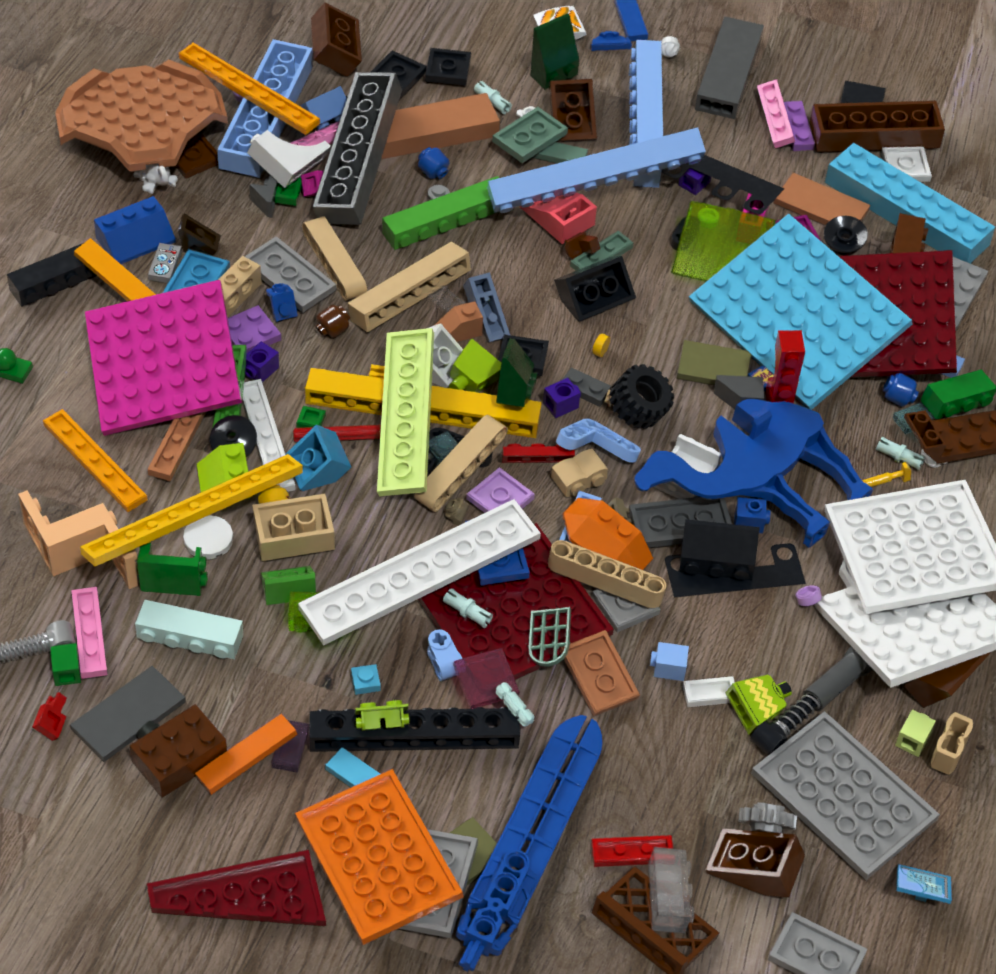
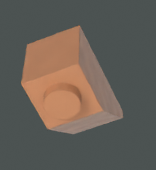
[435,301,483,342]

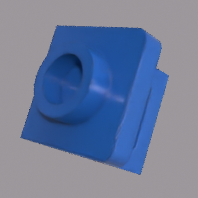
[266,283,298,321]

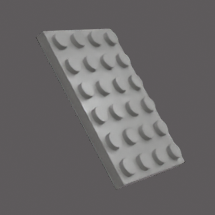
[751,711,940,880]

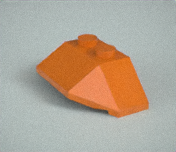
[563,498,653,570]

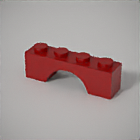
[765,330,805,404]

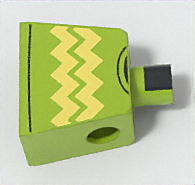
[725,675,792,735]

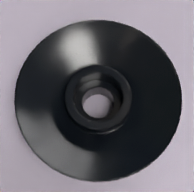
[824,216,868,253]
[210,415,257,457]

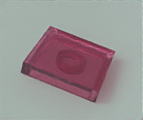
[453,648,520,709]

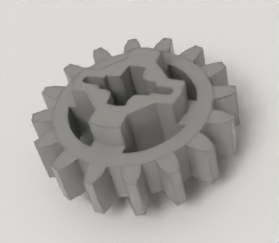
[738,803,798,833]

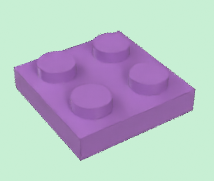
[228,305,281,354]

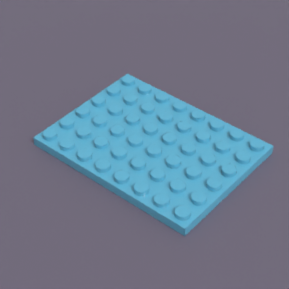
[689,214,912,410]

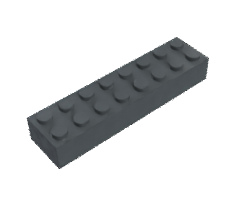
[313,72,402,225]

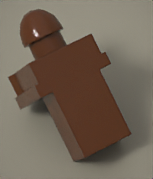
[564,232,601,260]

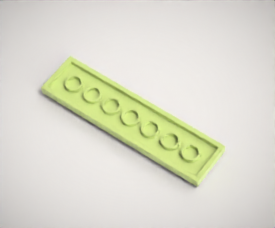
[377,328,434,496]

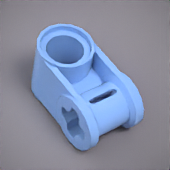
[427,629,465,681]

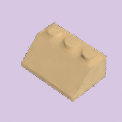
[252,494,335,561]

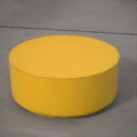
[592,333,610,358]

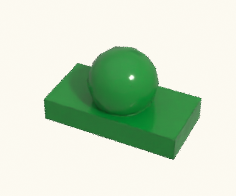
[0,348,33,384]

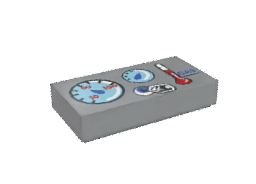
[148,243,182,283]

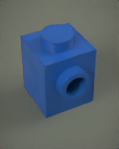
[734,497,771,534]

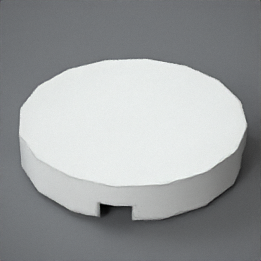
[183,515,233,559]

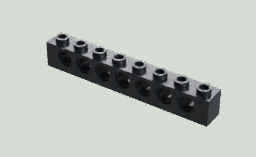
[310,707,520,752]

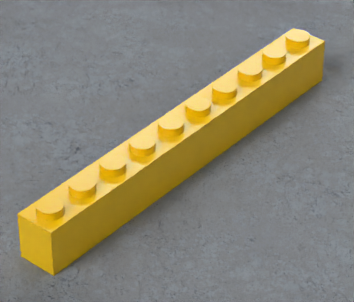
[305,368,542,438]

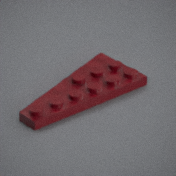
[146,850,326,926]

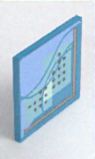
[896,864,952,904]

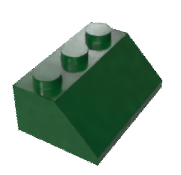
[496,338,537,407]

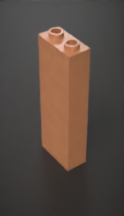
[381,93,500,159]

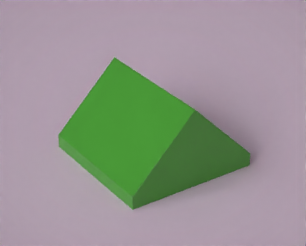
[261,566,316,605]

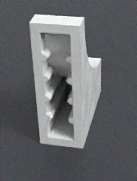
[247,130,331,188]

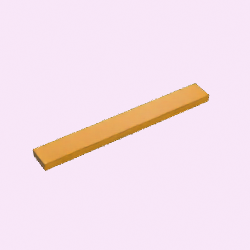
[179,43,320,135]

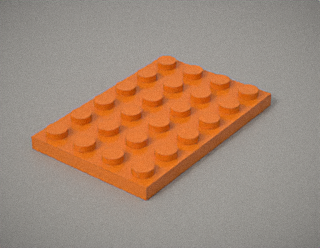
[295,769,464,945]

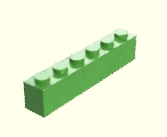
[382,176,500,250]

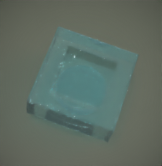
[429,431,458,462]

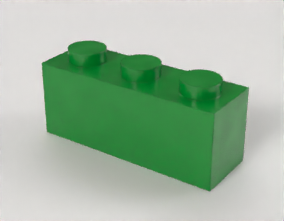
[921,369,996,419]

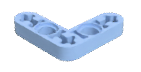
[556,419,641,463]

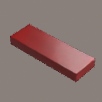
[591,835,675,867]

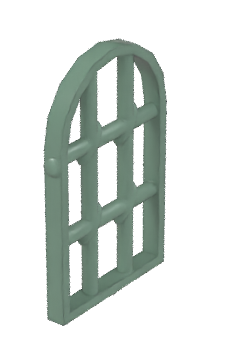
[528,607,571,667]

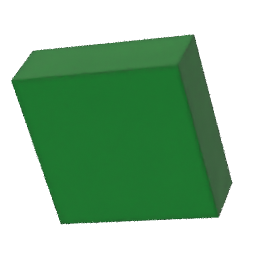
[296,405,326,428]

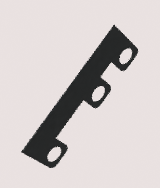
[661,155,785,214]
[665,543,806,597]

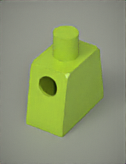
[449,339,501,393]

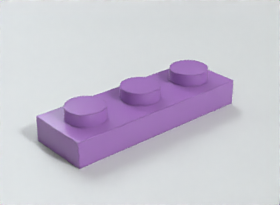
[784,101,815,151]

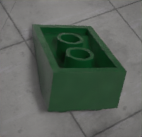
[530,13,579,90]

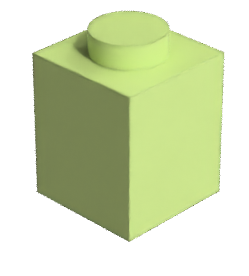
[895,710,936,757]

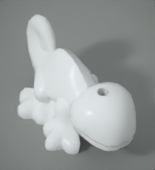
[134,163,178,194]

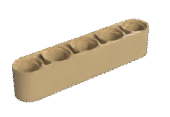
[302,216,367,301]
[414,415,508,512]
[548,540,666,608]

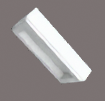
[683,676,735,707]

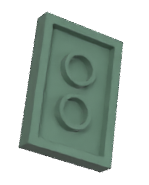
[492,107,568,163]

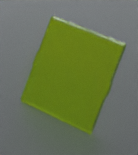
[671,201,776,282]

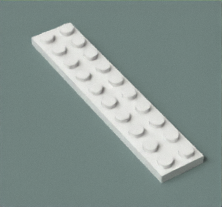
[298,499,541,646]

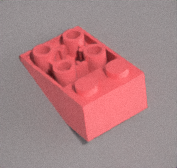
[519,193,597,244]

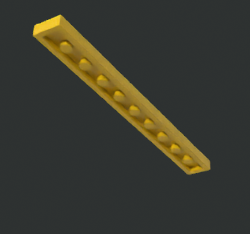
[80,454,303,566]

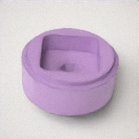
[796,585,822,606]

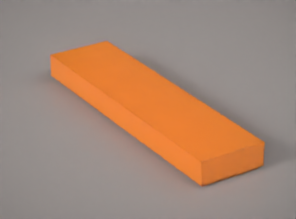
[195,714,298,795]

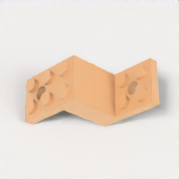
[18,490,139,589]

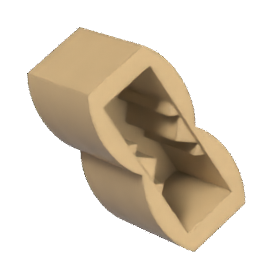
[551,449,608,497]
[931,712,973,775]

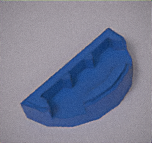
[591,31,632,51]

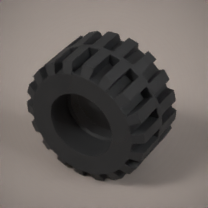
[610,364,674,429]

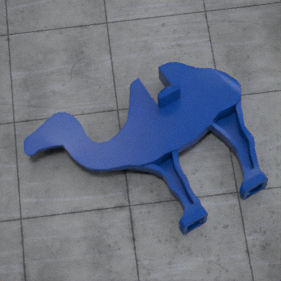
[634,399,873,547]

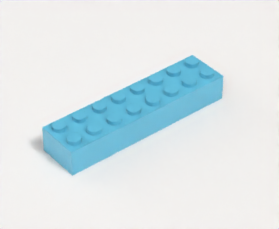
[825,143,995,263]

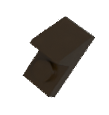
[178,213,221,256]

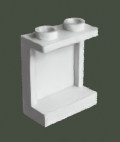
[654,434,721,499]

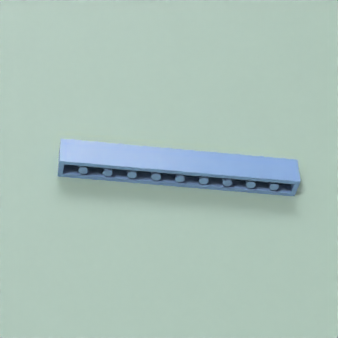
[487,128,706,213]

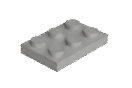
[768,912,868,974]

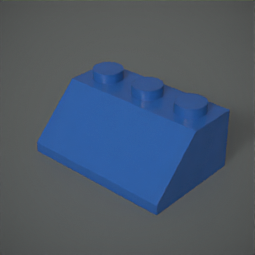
[94,196,176,264]

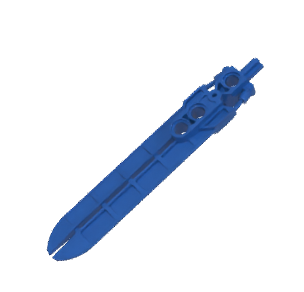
[456,715,602,972]

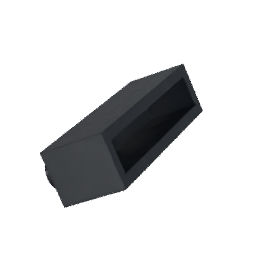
[7,242,97,307]

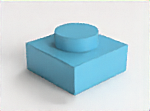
[351,664,381,695]

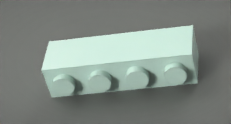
[135,600,243,660]

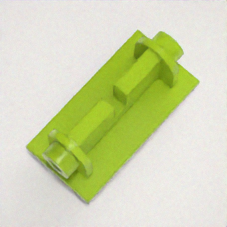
[355,700,409,731]

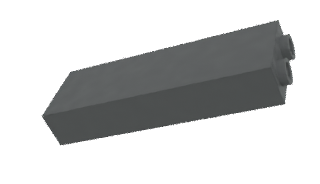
[695,17,764,119]

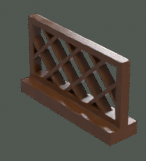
[592,866,719,974]

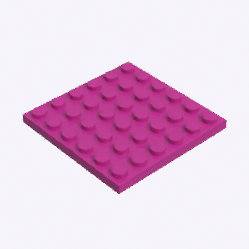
[85,280,242,436]

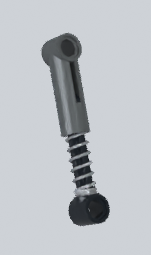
[750,646,872,755]

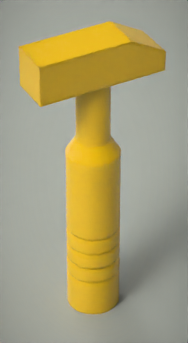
[862,462,911,487]

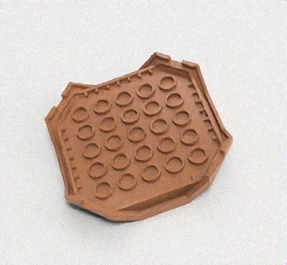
[55,60,228,172]

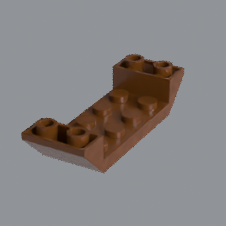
[904,410,996,464]

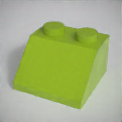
[197,443,251,499]

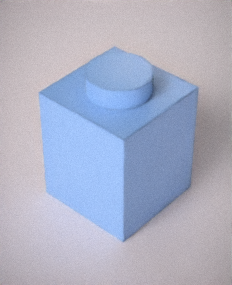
[650,642,689,681]

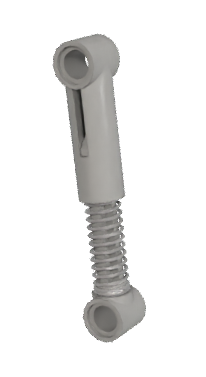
[0,620,76,663]

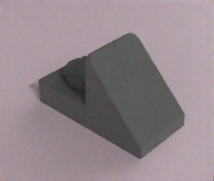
[250,175,279,218]

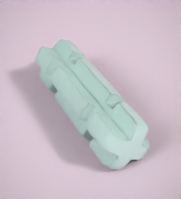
[496,682,534,727]

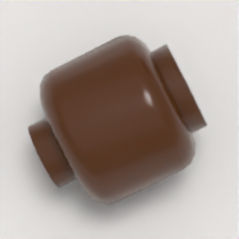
[316,304,350,338]

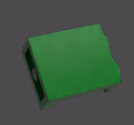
[137,542,208,596]

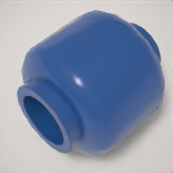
[418,147,450,179]
[882,373,919,407]

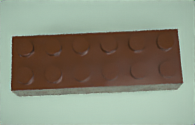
[809,101,945,152]

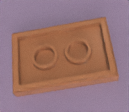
[560,630,640,716]

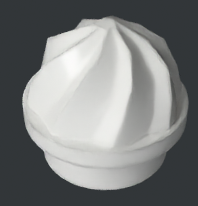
[661,36,680,58]

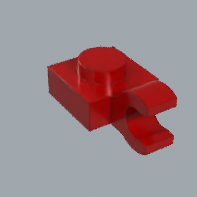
[32,692,67,741]

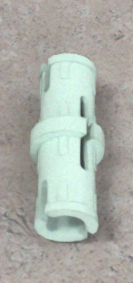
[474,81,512,114]
[876,437,925,470]
[443,588,493,628]

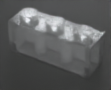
[648,847,694,934]

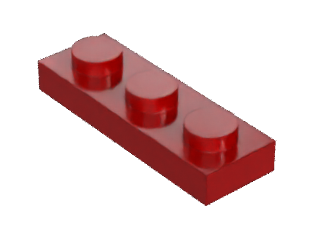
[502,443,575,463]

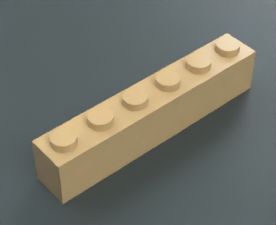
[348,241,471,332]

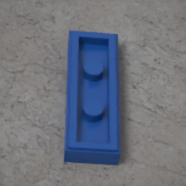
[614,0,648,41]

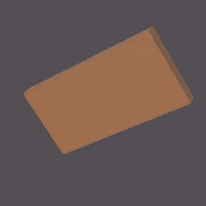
[774,173,870,225]

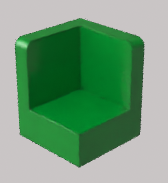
[50,643,81,686]

